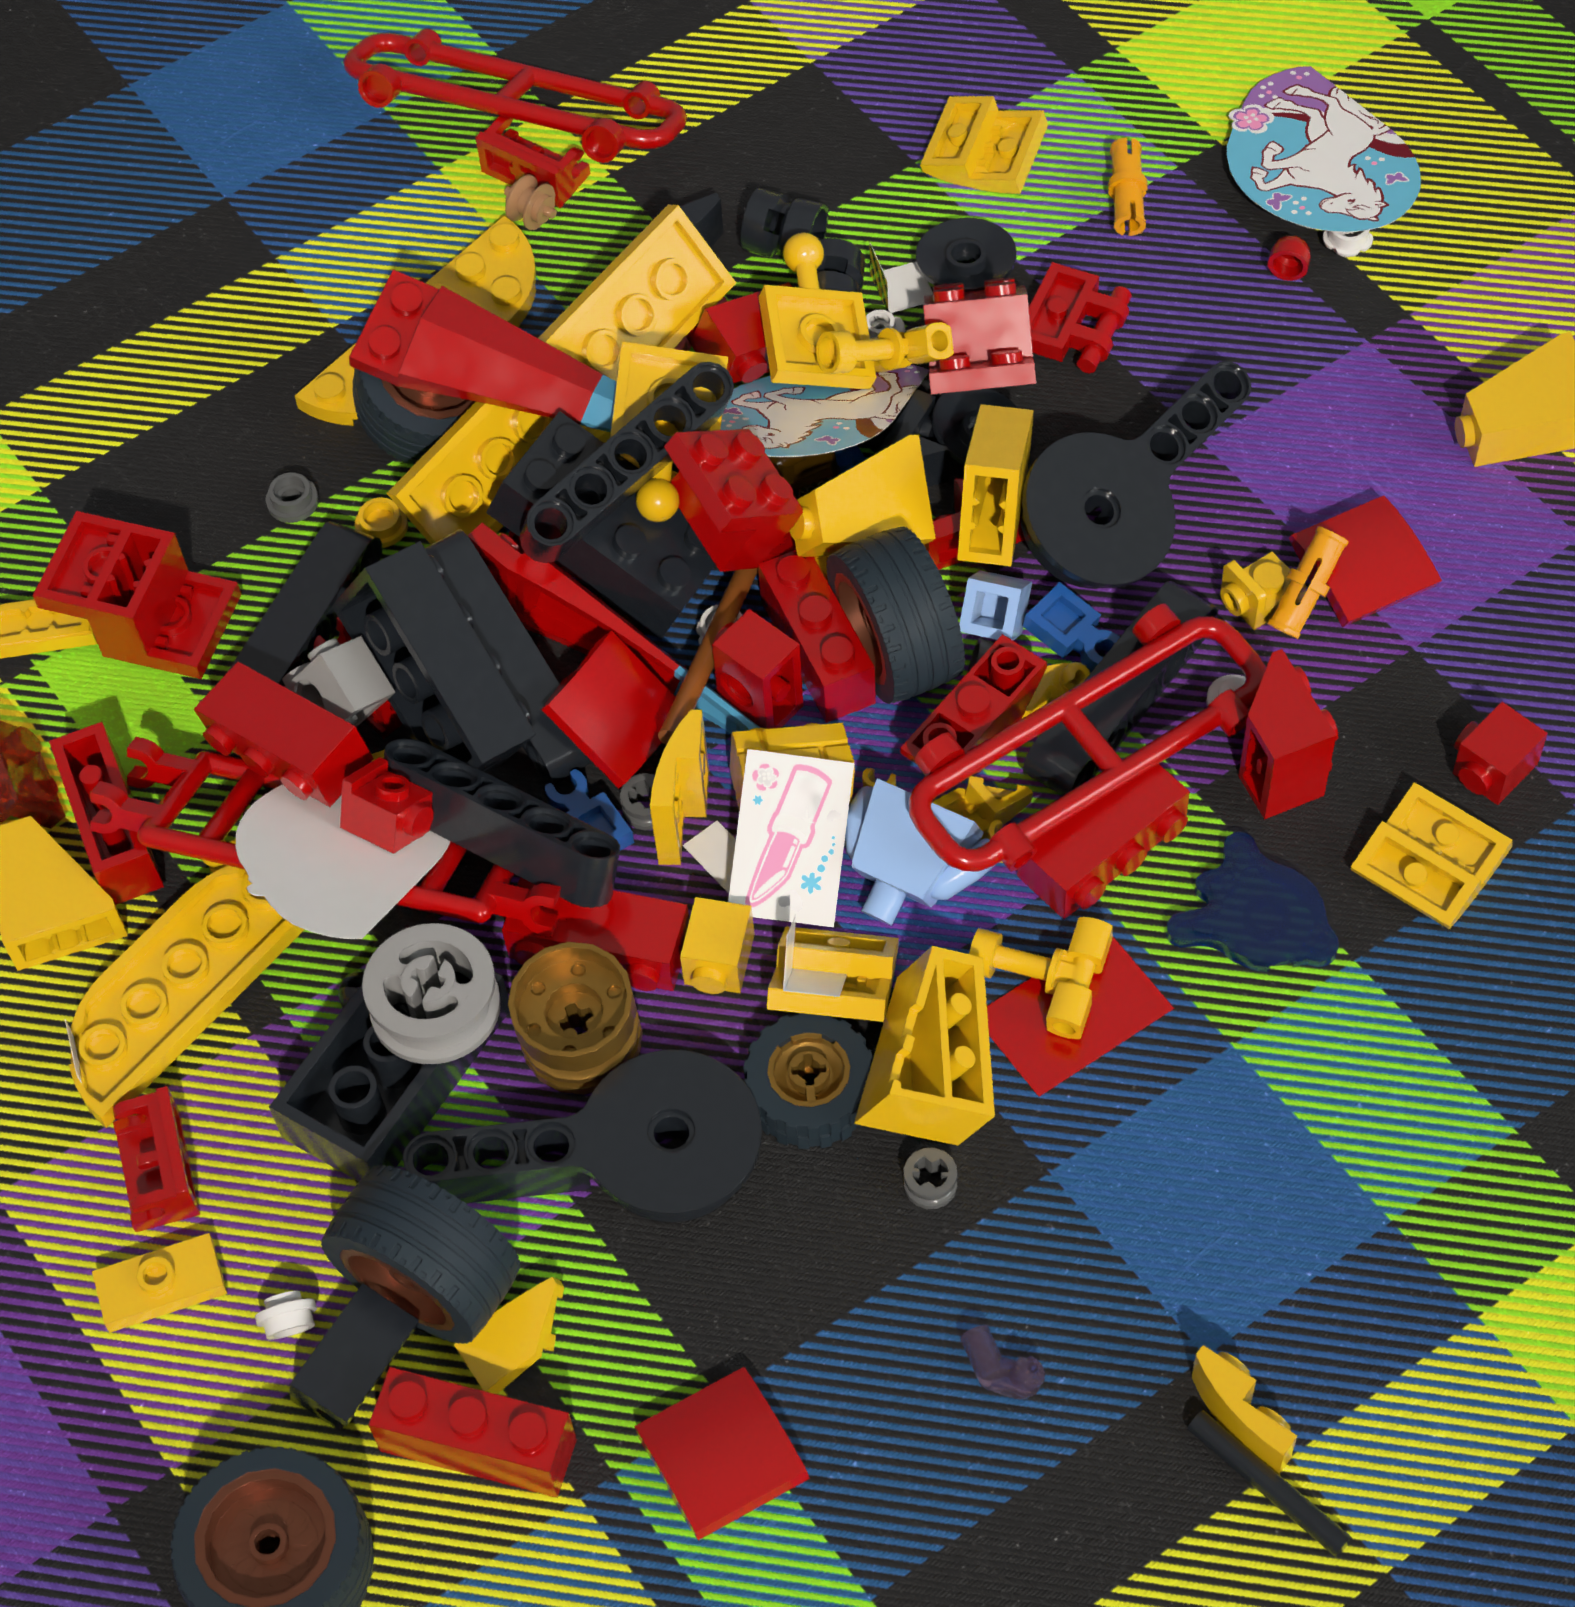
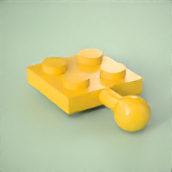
[758,233,877,390]
[610,341,728,522]

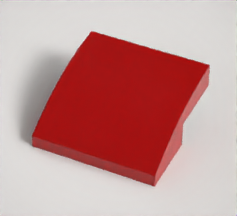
[1289,495,1442,627]
[541,630,675,789]
[634,1367,810,1540]

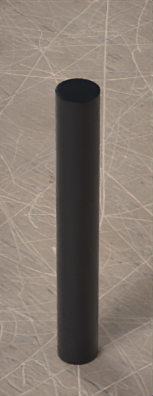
[1187,1410,1352,1557]

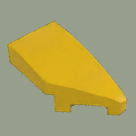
[932,776,1033,840]
[453,1277,564,1394]

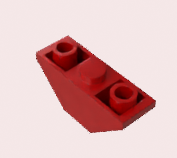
[900,634,1047,774]

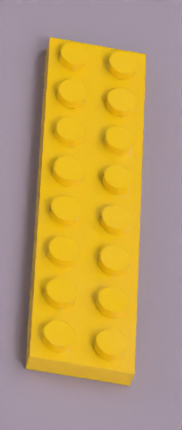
[387,204,736,544]

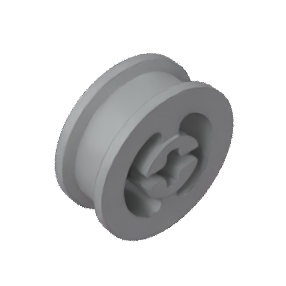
[362,923,501,1064]

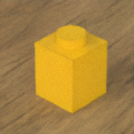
[680,897,755,994]

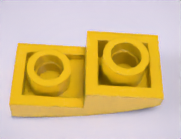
[1192,1345,1297,1475]

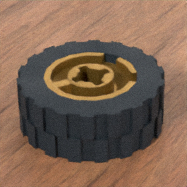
[744,1013,873,1150]

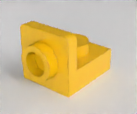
[1220,552,1307,630]

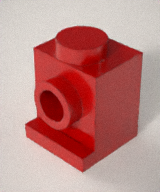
[340,757,434,854]

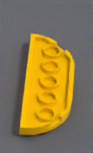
[295,216,536,426]
[69,866,305,1128]

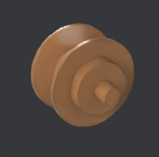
[504,175,557,230]

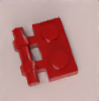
[1029,262,1132,374]

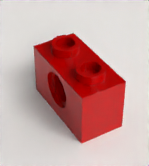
[712,609,804,729]

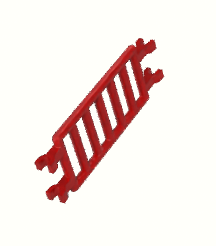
[90,737,561,937]

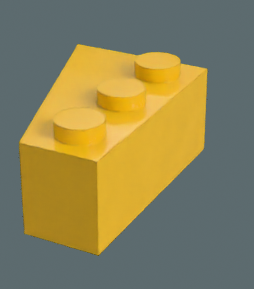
[854,946,995,1146]

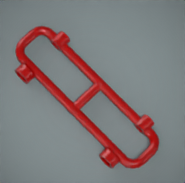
[343,28,687,163]
[908,603,1266,872]

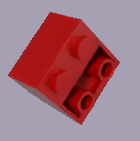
[1238,649,1338,820]

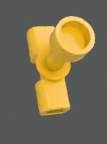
[816,322,954,374]
[969,917,1113,1039]

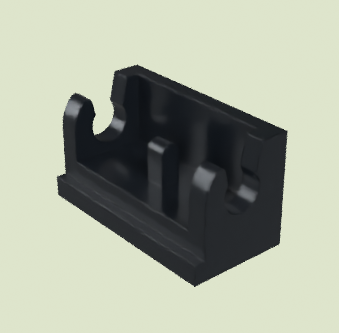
[290,1283,419,1430]

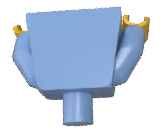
[845,768,1003,926]

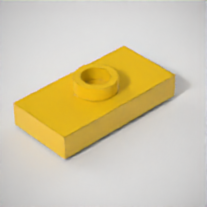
[0,599,97,659]
[92,1233,227,1333]

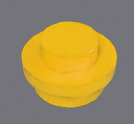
[355,497,408,548]

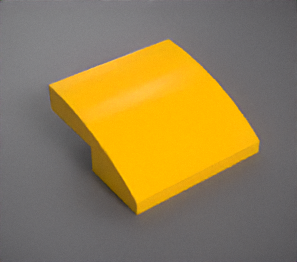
[920,96,1048,194]
[650,710,709,865]
[1351,782,1512,929]
[767,926,899,1022]

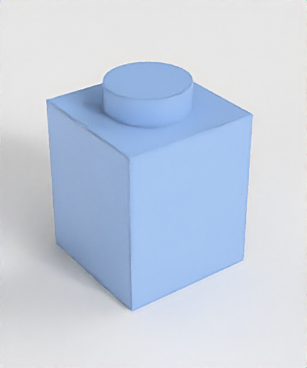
[959,570,1032,641]

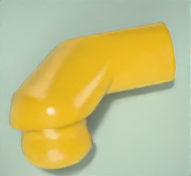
[1022,662,1090,718]

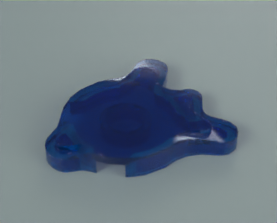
[1166,832,1339,972]

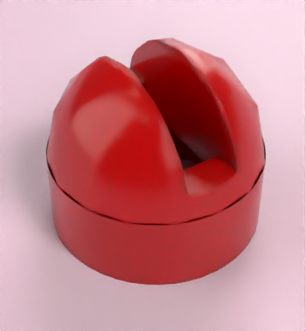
[1268,236,1311,281]

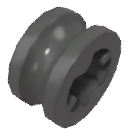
[620,773,655,830]
[904,1148,957,1209]

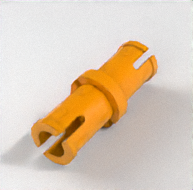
[1108,137,1148,236]
[1267,526,1349,639]

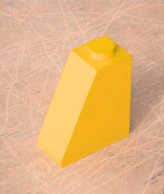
[1455,332,1575,467]
[957,404,1034,566]
[789,435,936,557]
[0,816,128,971]

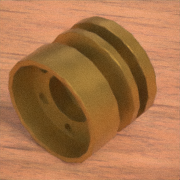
[508,942,643,1095]

